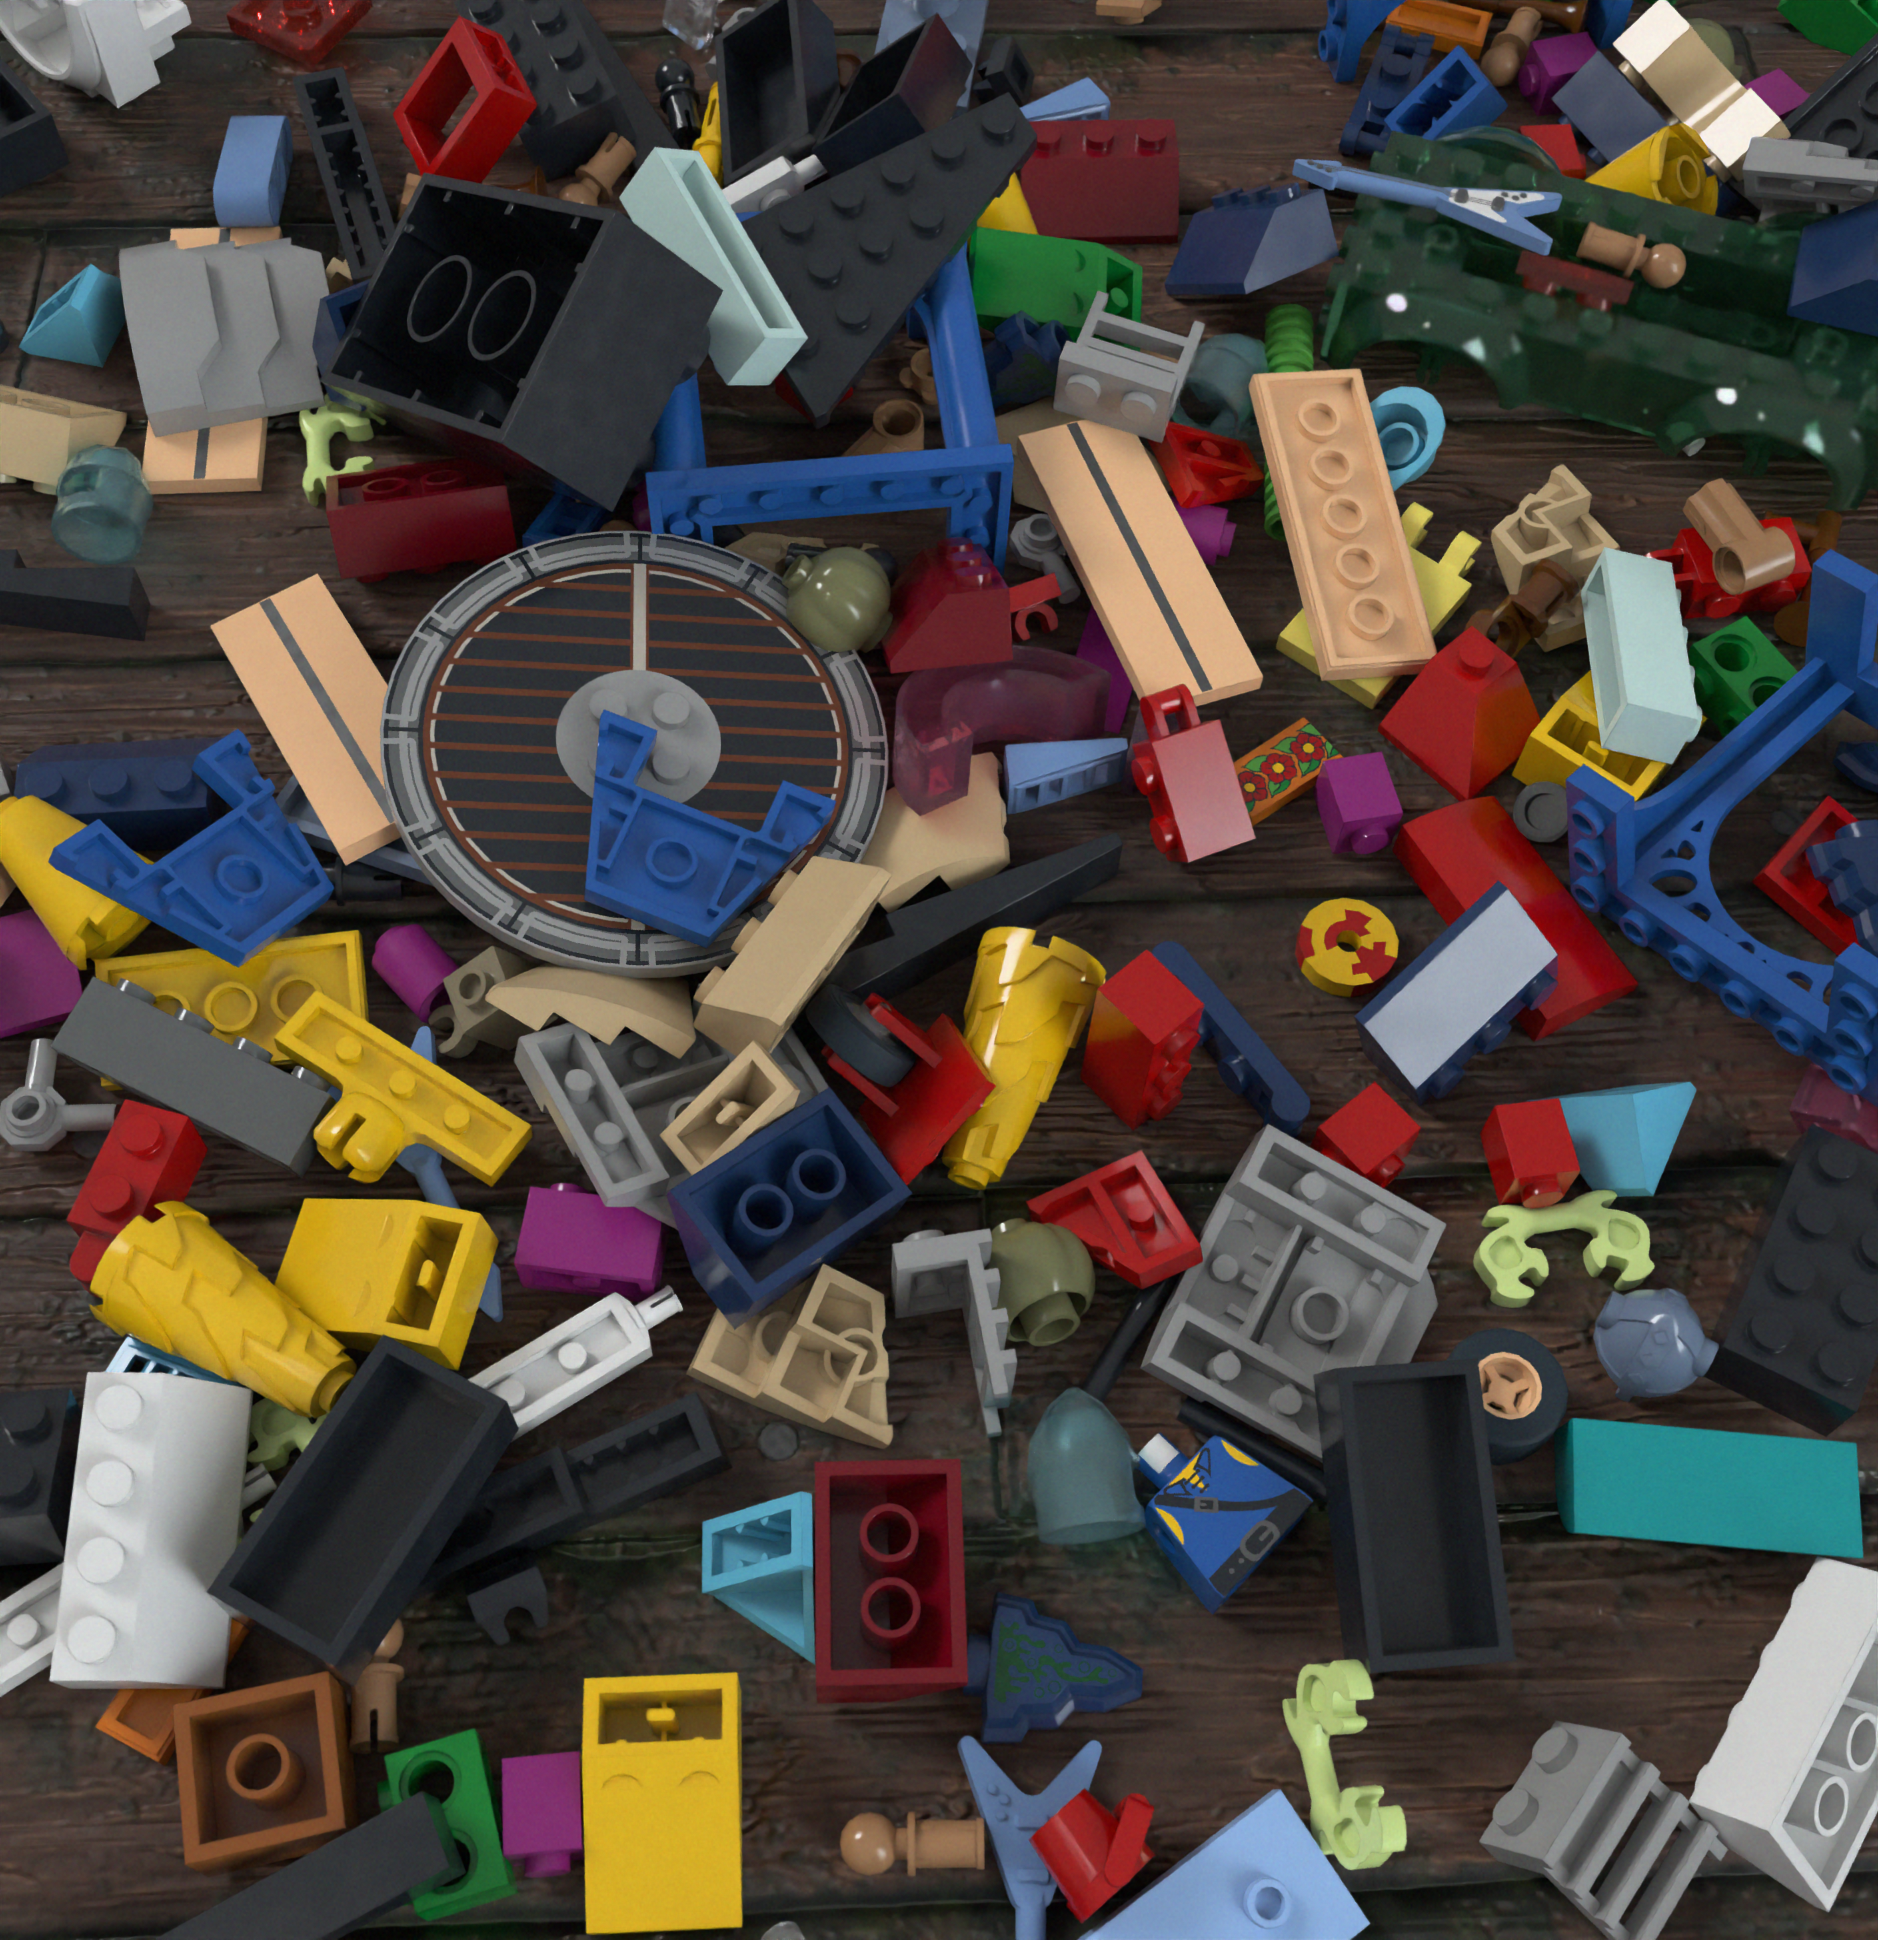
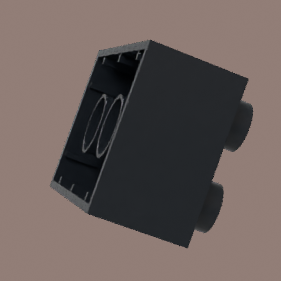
[320,173,723,512]

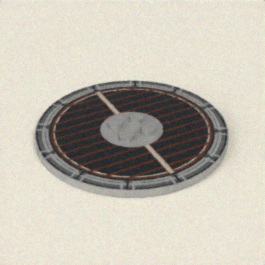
[380,531,888,978]

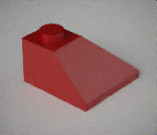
[1377,626,1541,802]

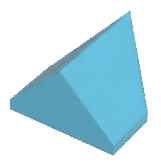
[19,264,126,367]
[1527,1082,1697,1197]
[702,1491,815,1665]

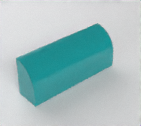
[1554,1418,1863,1559]

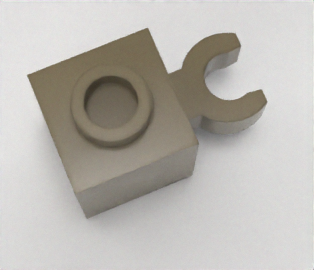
[428,945,559,1059]

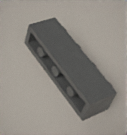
[50,977,337,1178]

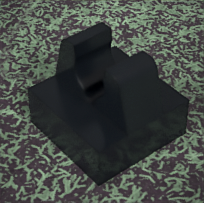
[972,36,1035,108]
[463,1548,549,1645]

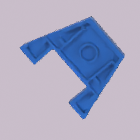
[584,709,836,948]
[48,729,334,968]

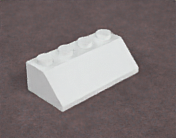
[49,1372,253,1689]
[1689,1556,1878,1912]

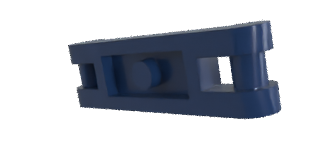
[1338,23,1436,166]
[1151,941,1311,1140]

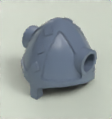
[1593,1288,1719,1402]

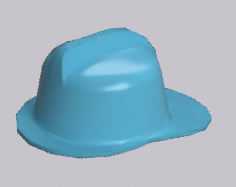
[1370,386,1446,492]

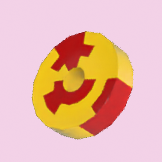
[1295,898,1399,997]

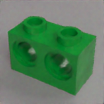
[1688,616,1798,738]
[377,1728,518,1922]

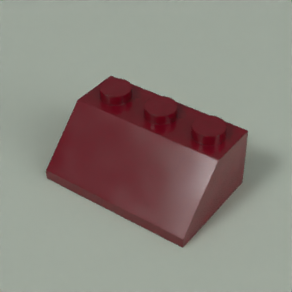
[1015,119,1179,244]
[326,457,517,583]
[878,537,1013,673]
[815,1459,968,1704]

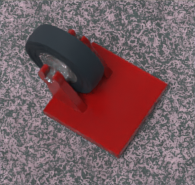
[806,984,996,1186]

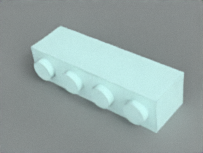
[619,147,808,385]
[1581,547,1702,764]

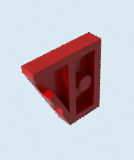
[1147,421,1265,509]
[1752,795,1861,956]
[1026,1150,1203,1289]

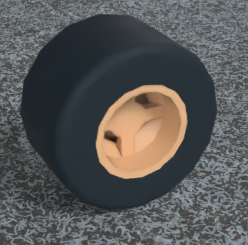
[1446,1327,1568,1466]

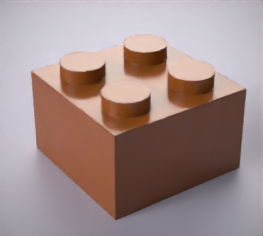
[173,1671,361,1877]

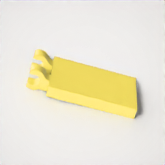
[1276,502,1482,709]

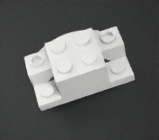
[0,0,192,108]

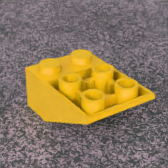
[1512,670,1708,802]
[274,1198,499,1371]
[582,1672,742,1935]

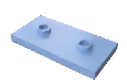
[1077,1789,1370,1940]

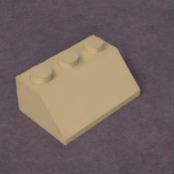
[0,385,127,495]
[693,856,892,1057]

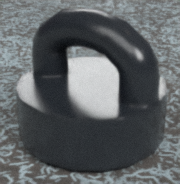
[1513,781,1568,843]

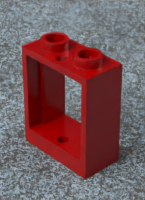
[392,16,538,184]

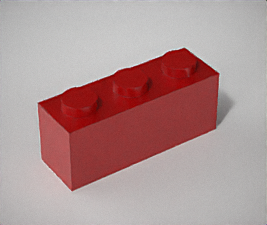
[1080,949,1205,1131]

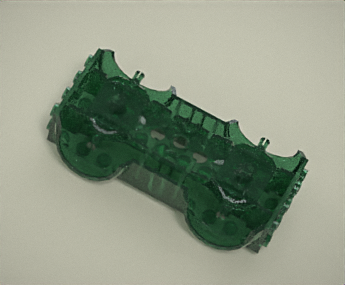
[1315,125,1878,512]

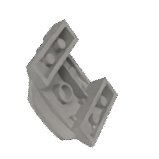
[1742,136,1878,273]
[119,237,330,437]
[514,983,828,1230]
[1140,1124,1446,1463]

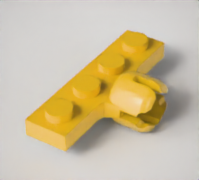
[274,989,533,1187]

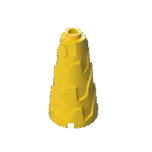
[942,927,1107,1190]
[89,1201,357,1418]

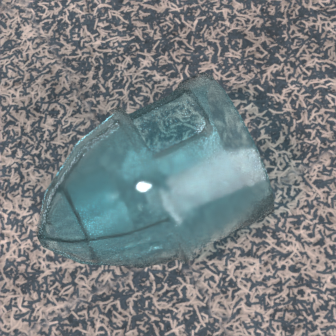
[1171,333,1269,439]
[51,444,154,565]
[1027,1387,1146,1545]

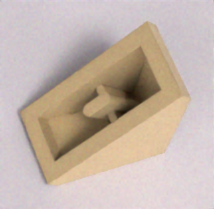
[659,1040,800,1175]

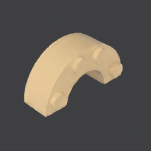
[1613,0,1791,184]

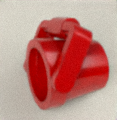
[1029,1788,1155,1924]

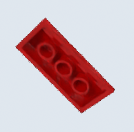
[1392,796,1639,1042]

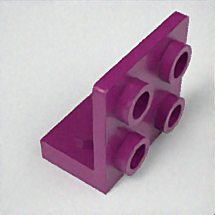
[0,909,85,1038]

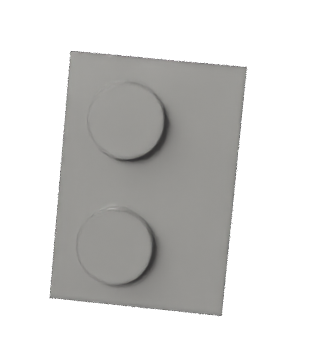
[1053,291,1205,443]
[891,1228,1017,1438]
[1479,1720,1728,1940]

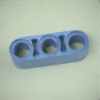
[213,116,293,227]

